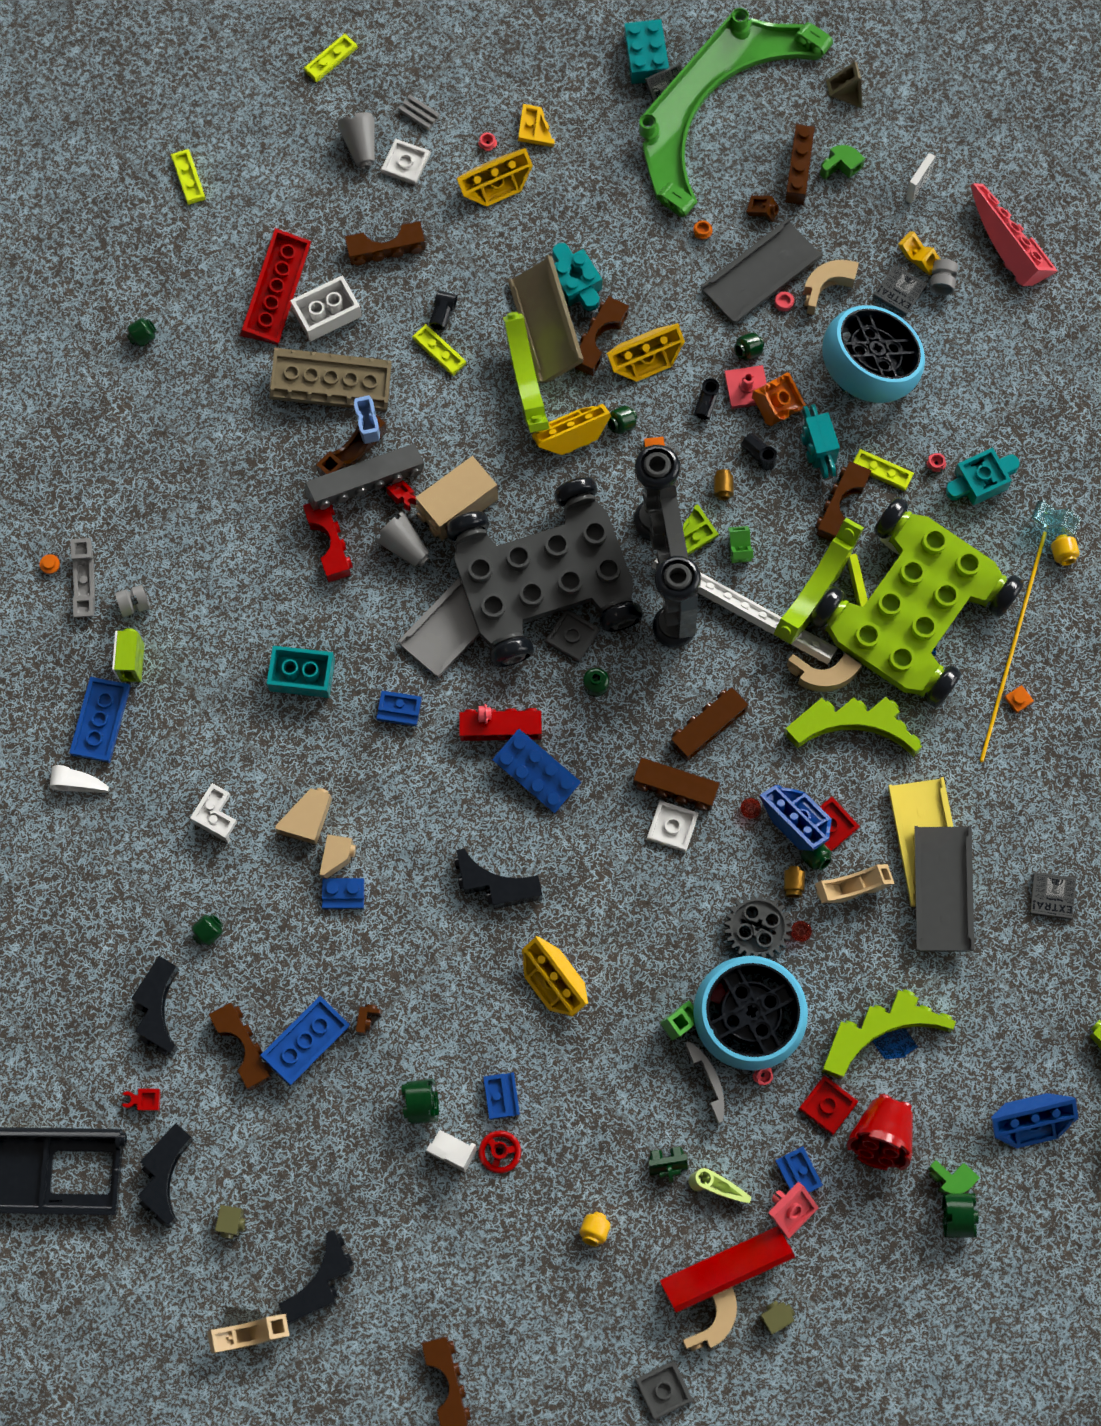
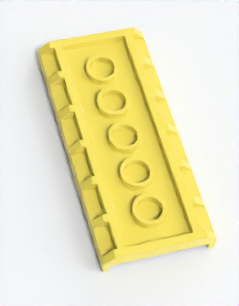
[888,777,953,907]

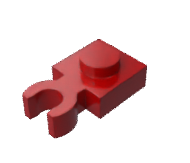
[387,480,417,511]
[122,1089,161,1111]

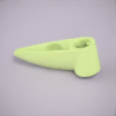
[689,1168,752,1203]

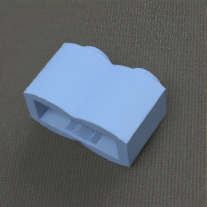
[354,395,380,444]

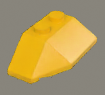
[456,148,533,206]
[606,323,685,382]
[532,404,611,455]
[522,936,588,1016]

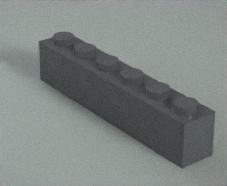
[304,443,424,511]

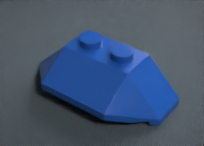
[760,785,832,851]
[991,1093,1079,1148]

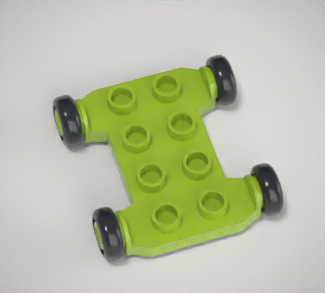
[810,497,1024,707]

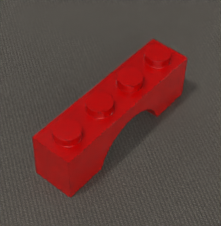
[303,503,353,583]

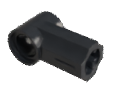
[429,290,457,331]
[694,378,720,420]
[741,432,777,471]

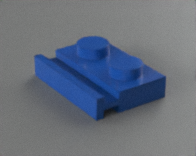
[376,691,422,727]
[322,878,365,909]
[483,1072,520,1120]
[775,1146,823,1193]

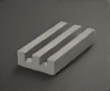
[398,95,440,131]

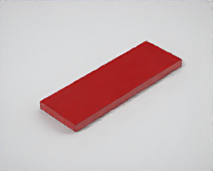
[659,1226,795,1313]

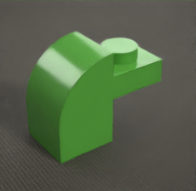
[820,145,865,179]
[728,526,753,563]
[660,1001,695,1040]
[928,1160,980,1194]

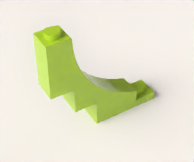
[503,312,550,433]
[774,518,864,644]

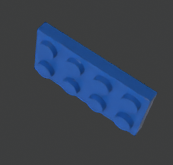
[69,677,131,763]
[492,729,581,813]
[260,996,350,1086]

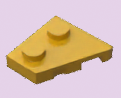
[518,104,555,147]

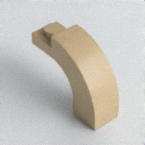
[803,260,859,315]
[787,653,862,692]
[682,1287,737,1351]
[207,1314,290,1354]

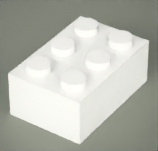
[290,275,362,342]

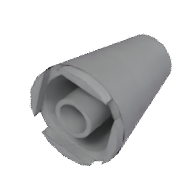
[337,112,375,169]
[374,511,429,567]

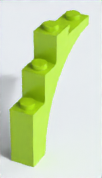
[784,697,922,757]
[822,989,956,1080]

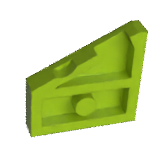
[683,504,719,555]

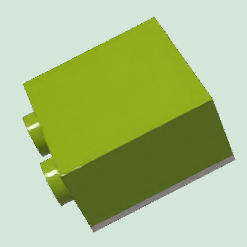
[112,628,145,682]

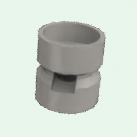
[929,259,958,295]
[115,584,151,618]

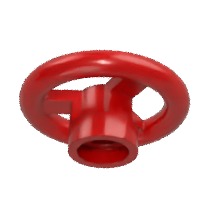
[479,1130,521,1174]

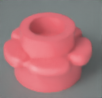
[478,133,497,151]
[927,453,946,472]
[478,704,492,724]
[753,1067,773,1085]

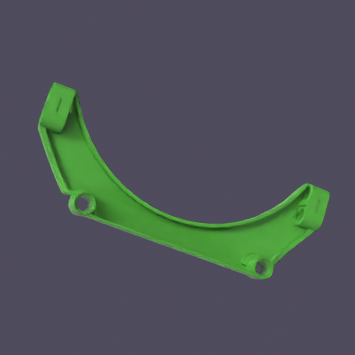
[639,8,833,218]

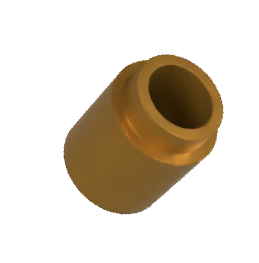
[714,469,734,500]
[784,866,805,898]

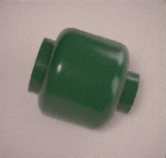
[127,318,157,347]
[734,333,764,361]
[607,405,637,434]
[583,668,609,697]
[801,844,832,870]
[192,914,223,946]

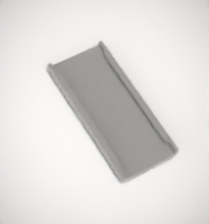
[398,578,479,678]

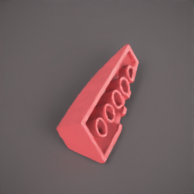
[971,183,1057,286]

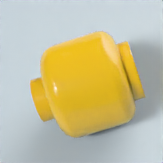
[1051,534,1080,566]
[579,1212,611,1247]

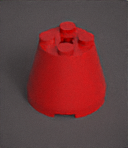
[847,1094,913,1171]

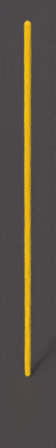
[980,531,1047,762]

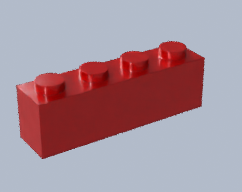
[459,708,542,741]

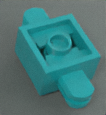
[552,243,602,311]
[800,404,840,479]
[946,447,1020,506]

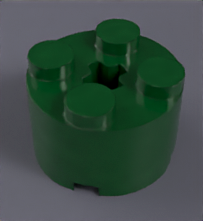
[401,1079,439,1125]
[942,1193,979,1238]

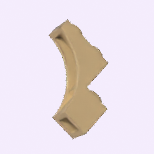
[815,864,895,903]

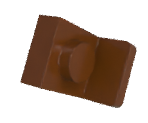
[746,195,779,222]
[356,1004,382,1036]

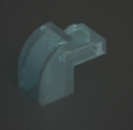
[1031,500,1082,536]

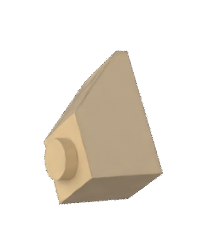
[319,834,356,879]

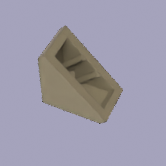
[826,62,862,108]

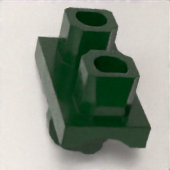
[648,1146,688,1183]

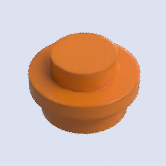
[693,220,712,240]
[40,554,60,574]

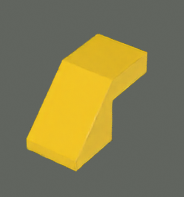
[898,231,940,275]

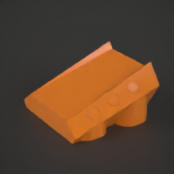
[752,372,806,426]

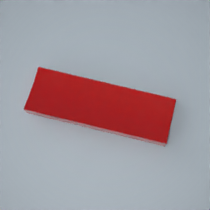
[239,228,312,345]

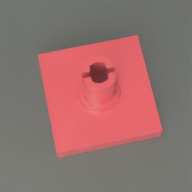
[724,365,767,409]
[768,1182,819,1239]

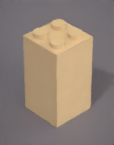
[415,456,498,541]

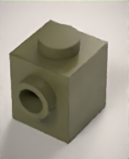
[215,1205,246,1239]
[760,1300,795,1335]

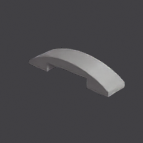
[70,538,95,618]
[685,1042,724,1125]

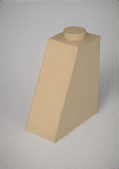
[275,788,332,845]

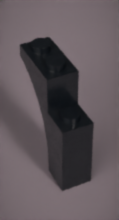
[454,848,543,909]
[131,956,179,1056]
[137,1123,194,1227]
[278,1230,354,1325]

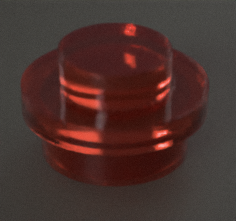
[740,798,761,819]
[791,921,812,942]

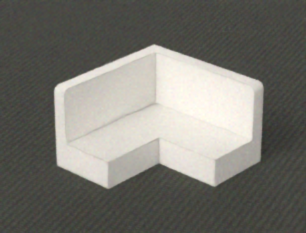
[190,783,237,843]
[426,1130,477,1172]

